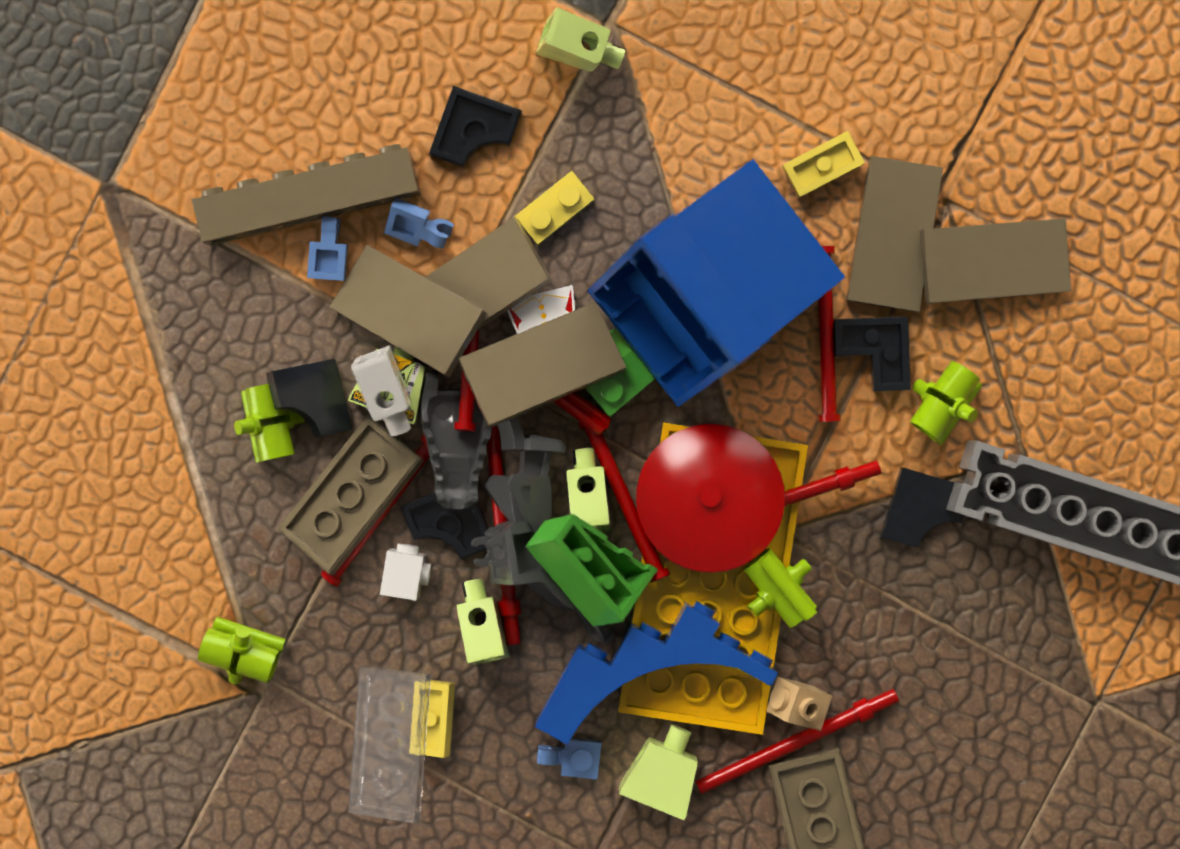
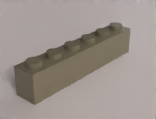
[192,144,421,246]

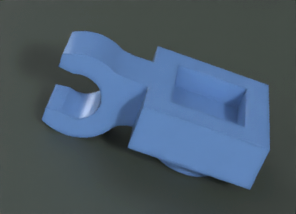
[384,198,454,249]
[307,216,348,281]
[537,738,602,779]

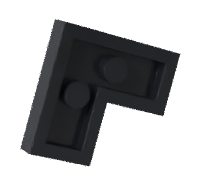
[833,317,911,391]

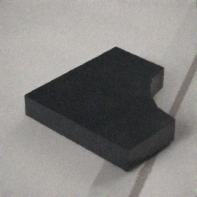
[429,86,522,168]
[266,359,352,438]
[880,467,964,547]
[400,492,489,560]

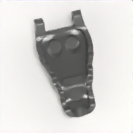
[420,371,492,509]

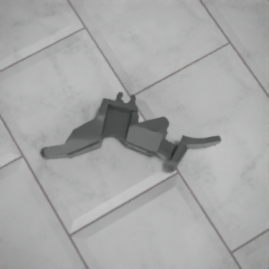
[471,417,612,643]

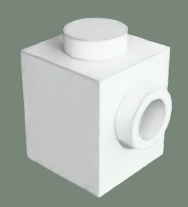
[380,543,431,601]

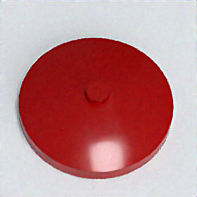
[636,424,785,573]

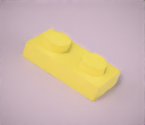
[782,131,865,199]
[515,171,595,246]
[411,679,455,758]

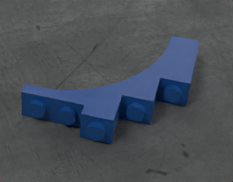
[535,601,778,745]

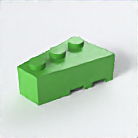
[525,514,658,627]

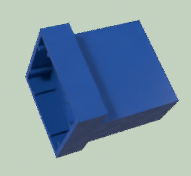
[587,159,845,407]

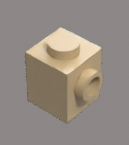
[766,677,832,731]

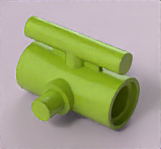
[910,360,983,446]
[234,384,305,463]
[743,548,817,628]
[198,617,286,684]

